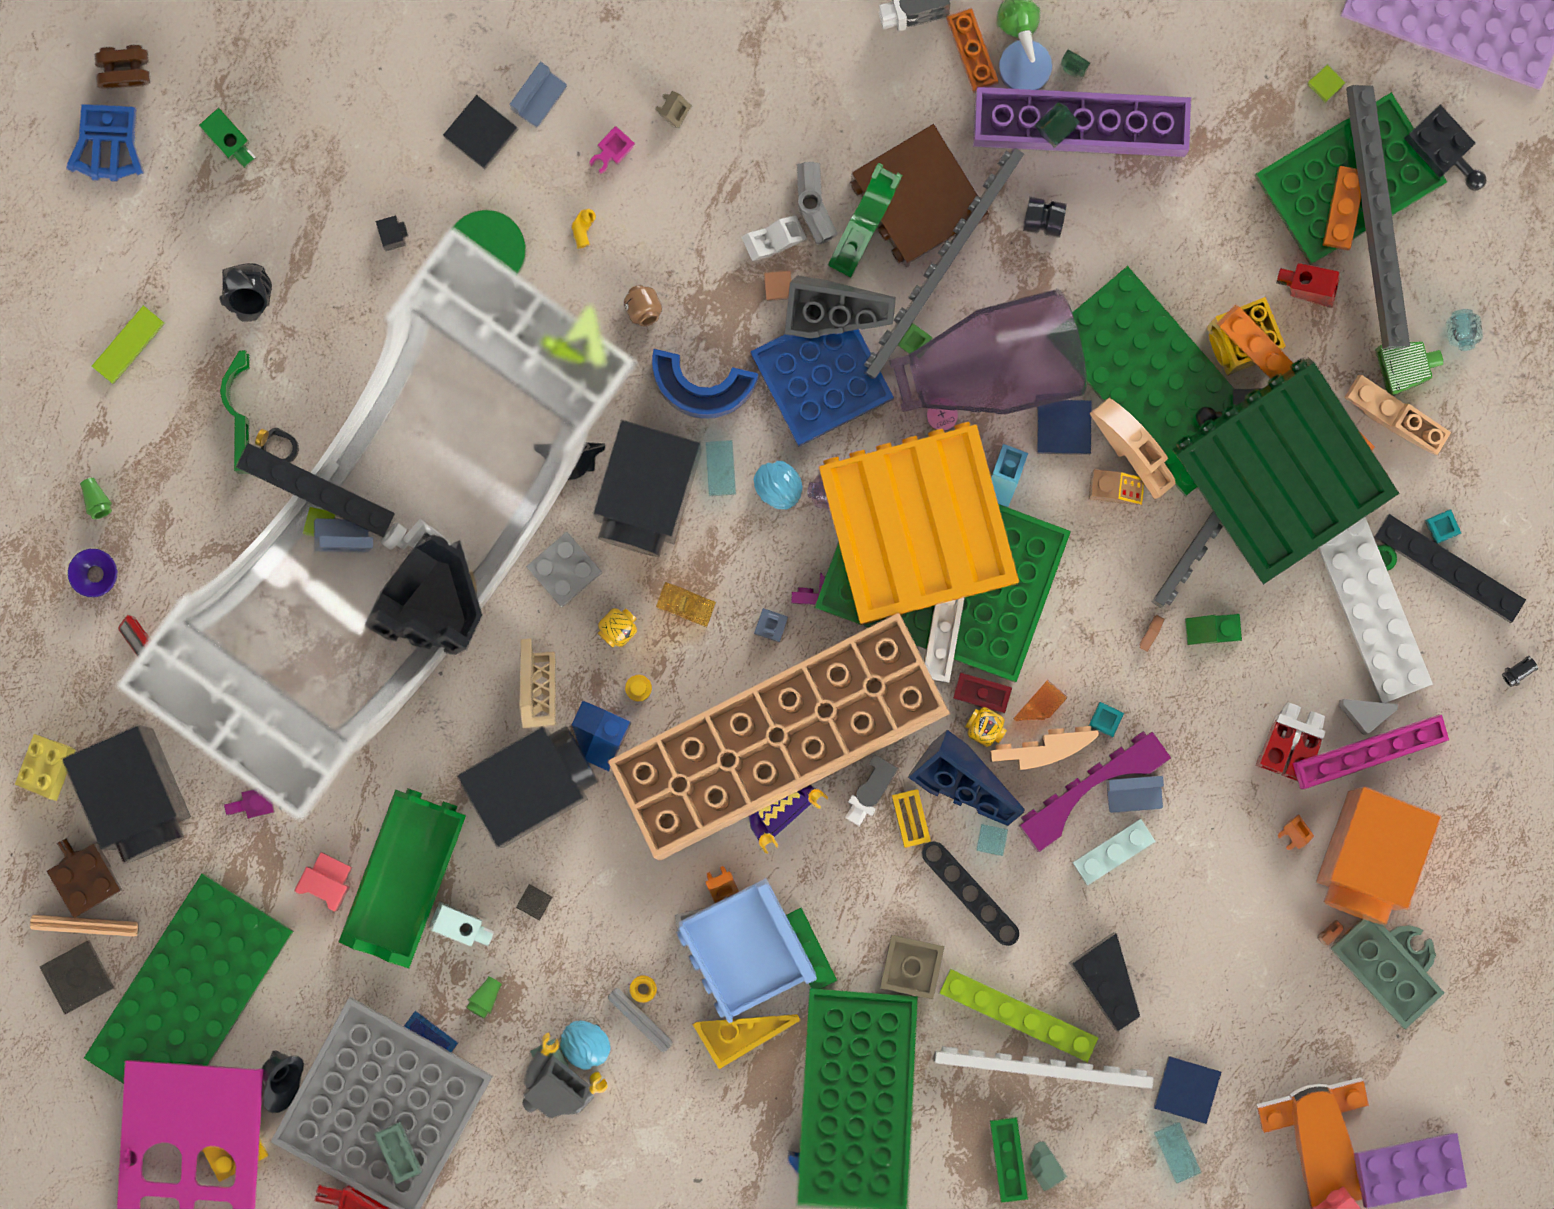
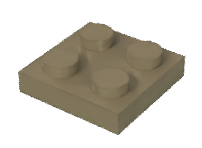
[880,935,945,1000]

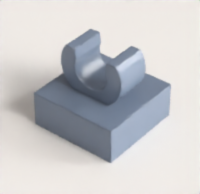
[754,608,788,643]

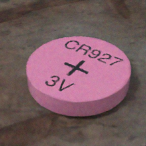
[927,400,958,431]

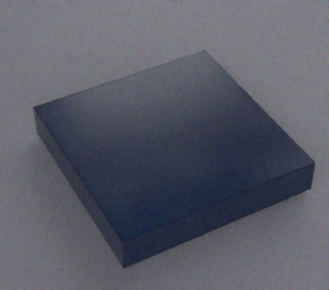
[1037,399,1092,455]
[1153,1056,1222,1124]

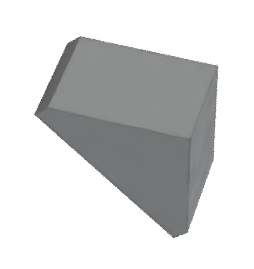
[1339,699,1398,735]

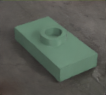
[374,1122,422,1184]

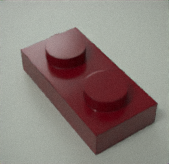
[953,673,1012,714]

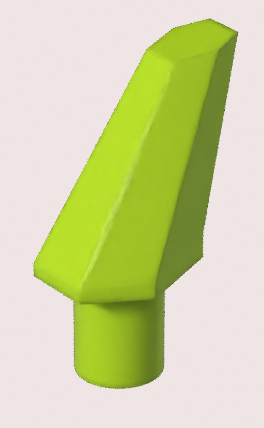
[540,335,585,363]

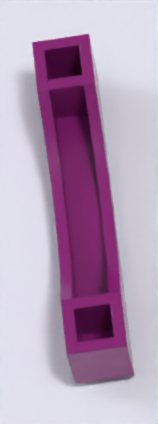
[1018,731,1171,852]

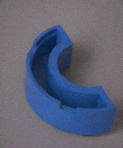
[652,349,759,419]

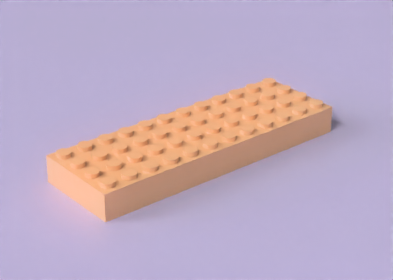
[608,613,950,861]

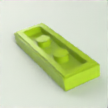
[91,305,165,384]

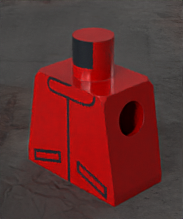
[1276,263,1340,308]

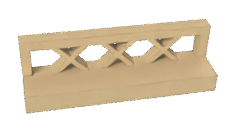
[520,638,556,728]

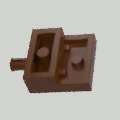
[47,838,122,918]

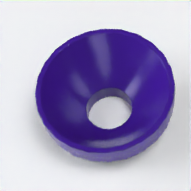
[68,548,118,598]

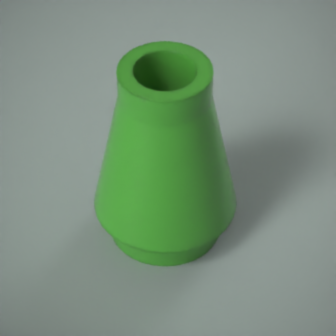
[80,478,112,519]
[466,976,502,1019]

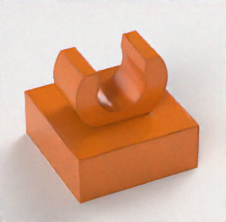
[1278,814,1314,850]
[705,866,739,903]

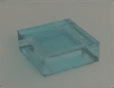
[976,824,1008,856]

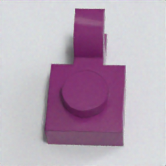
[224,789,275,819]

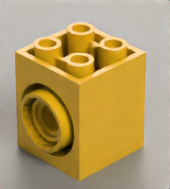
[1207,297,1286,376]

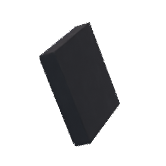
[443,94,518,170]

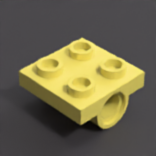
[15,734,76,801]

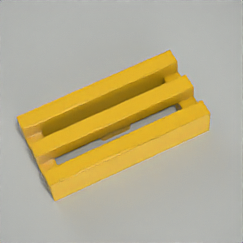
[891,789,931,848]

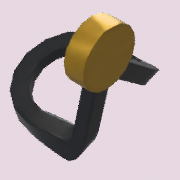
[255,428,299,463]

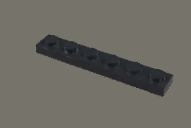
[236,443,395,537]
[1374,514,1526,623]

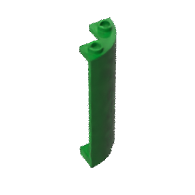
[338,788,466,969]

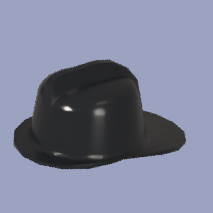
[261,1050,304,1113]

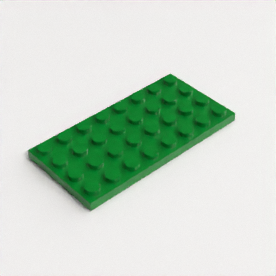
[1046,266,1234,497]
[84,874,294,1084]
[796,988,918,1209]

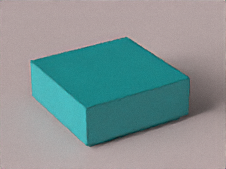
[1425,509,1462,544]
[1088,702,1124,738]

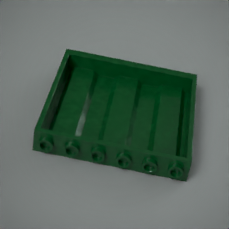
[1172,357,1400,585]

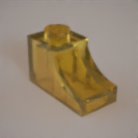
[656,582,716,628]

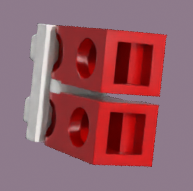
[1255,702,1326,782]

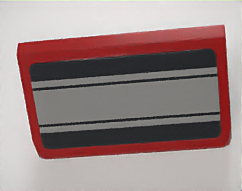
[118,615,151,657]

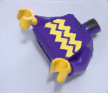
[749,785,828,854]

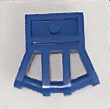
[66,104,144,181]

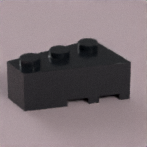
[1069,932,1141,1032]

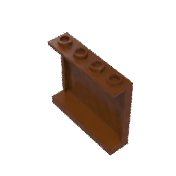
[849,124,989,268]

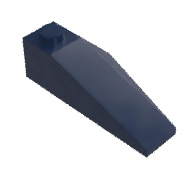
[908,730,1025,826]

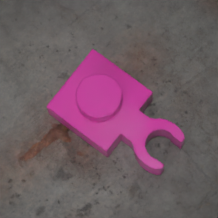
[590,126,635,174]

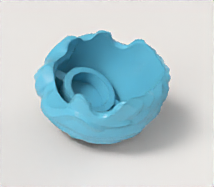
[754,461,803,510]
[560,1020,611,1070]

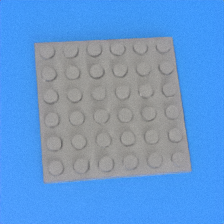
[271,997,493,1209]

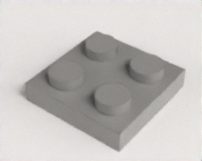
[526,532,602,607]

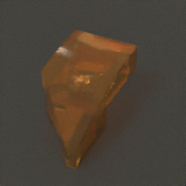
[1013,679,1068,721]

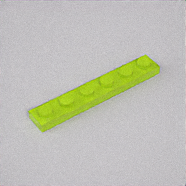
[939,969,1099,1062]

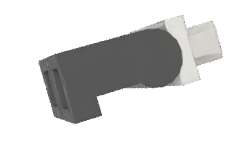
[879,0,950,32]
[845,754,898,826]

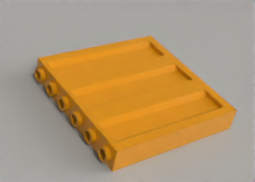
[819,422,1019,625]

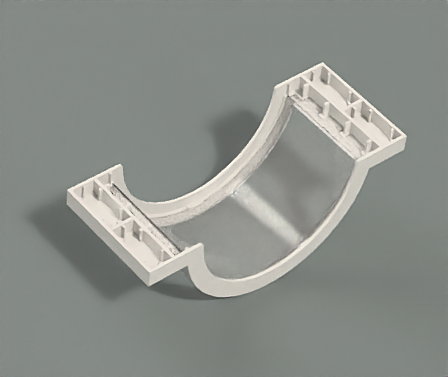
[117,228,636,820]

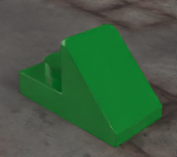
[1185,614,1242,645]

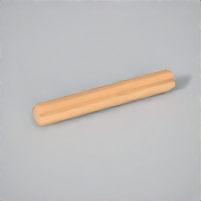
[30,915,139,937]

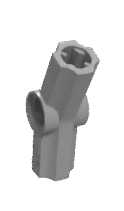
[797,162,838,245]

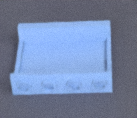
[677,878,817,1023]

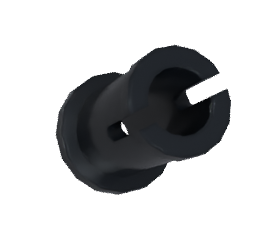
[1502,655,1538,687]

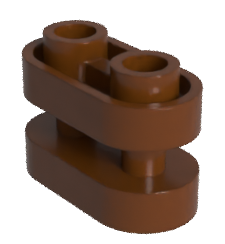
[94,45,150,89]

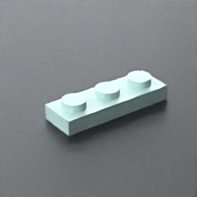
[1072,819,1156,885]

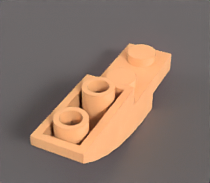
[1344,375,1451,455]
[1090,398,1176,499]
[989,726,1099,770]

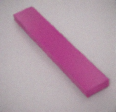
[1293,714,1449,790]

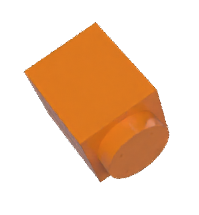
[1316,787,1441,925]

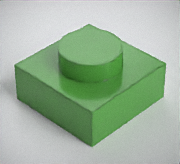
[897,323,933,359]

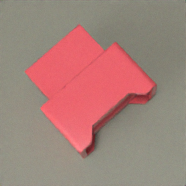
[294,852,353,911]

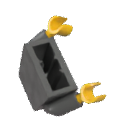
[522,1033,607,1118]

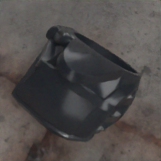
[219,263,272,322]

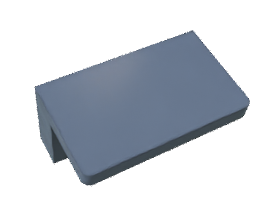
[509,61,567,127]
[314,519,373,553]
[1106,776,1164,813]

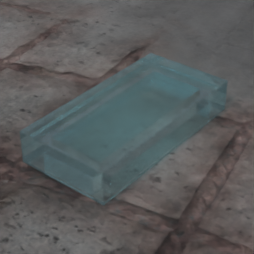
[706,440,736,496]
[1154,1122,1202,1184]

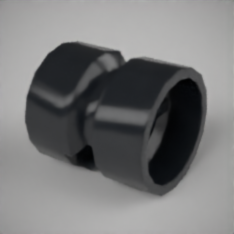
[1023,197,1067,238]

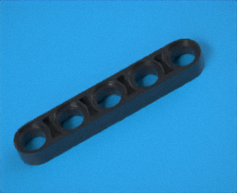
[921,841,1020,946]

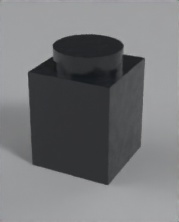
[593,420,702,557]
[62,725,191,864]
[457,726,598,848]

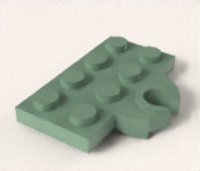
[1330,919,1445,1030]

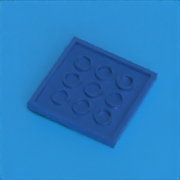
[750,329,894,447]

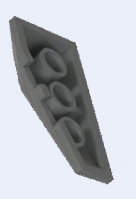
[785,275,896,338]

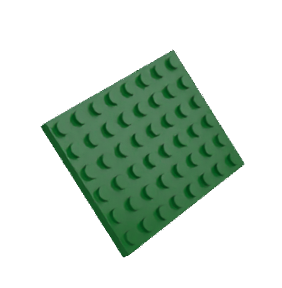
[814,504,1071,683]

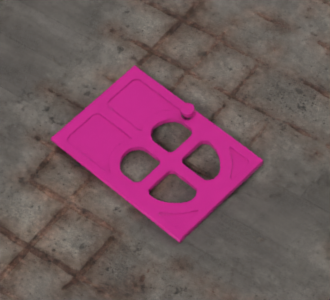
[117,1060,263,1209]

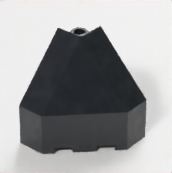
[364,532,482,655]

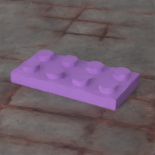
[1354,1133,1467,1208]

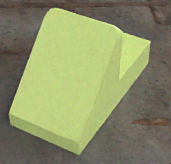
[565,305,607,366]

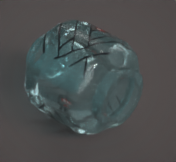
[1446,309,1483,351]

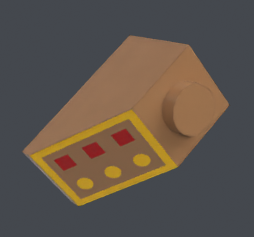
[1088,469,1144,505]

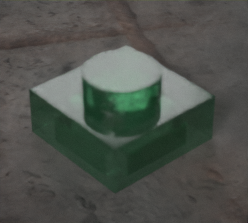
[1060,49,1091,78]

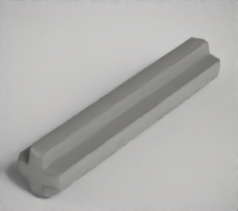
[608,988,673,1052]

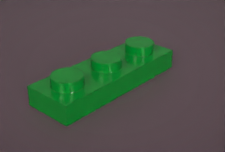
[786,907,837,989]
[990,1117,1028,1203]

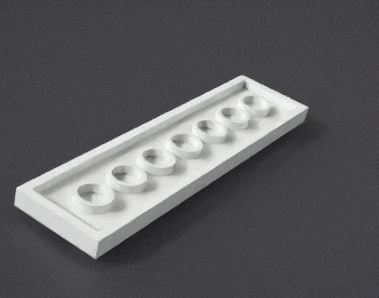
[1318,517,1433,703]

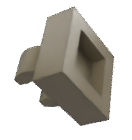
[655,91,692,128]

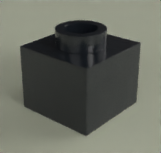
[375,215,409,251]

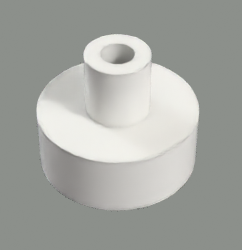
[381,522,408,550]

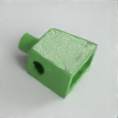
[1375,342,1444,396]

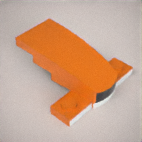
[1256,1077,1369,1208]

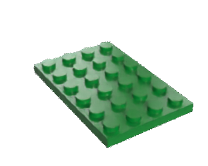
[1254,92,1448,265]

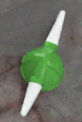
[997,0,1040,63]

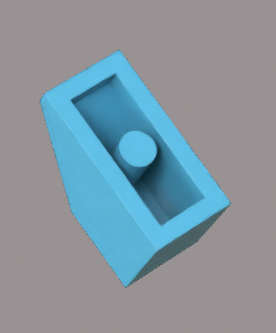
[991,444,1028,507]

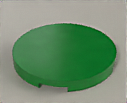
[452,210,526,275]

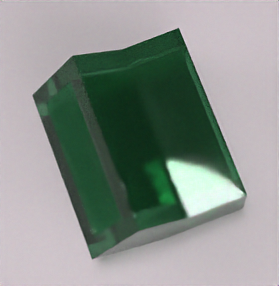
[1034,102,1080,149]

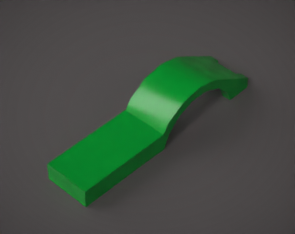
[828,163,903,278]
[220,350,250,474]

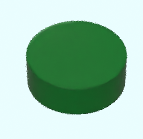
[1377,545,1397,571]

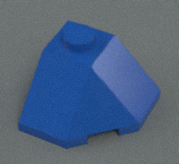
[571,701,631,772]

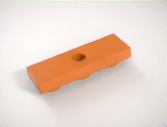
[946,8,999,92]

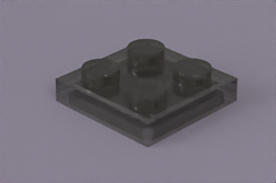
[40,940,114,1015]

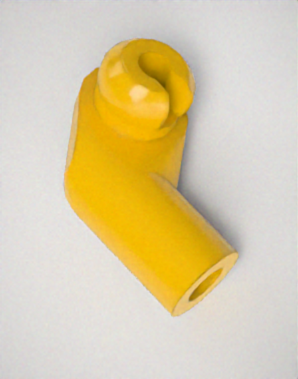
[571,209,596,249]

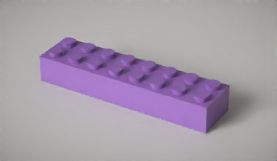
[973,87,1191,157]

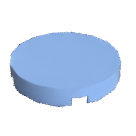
[999,40,1052,90]

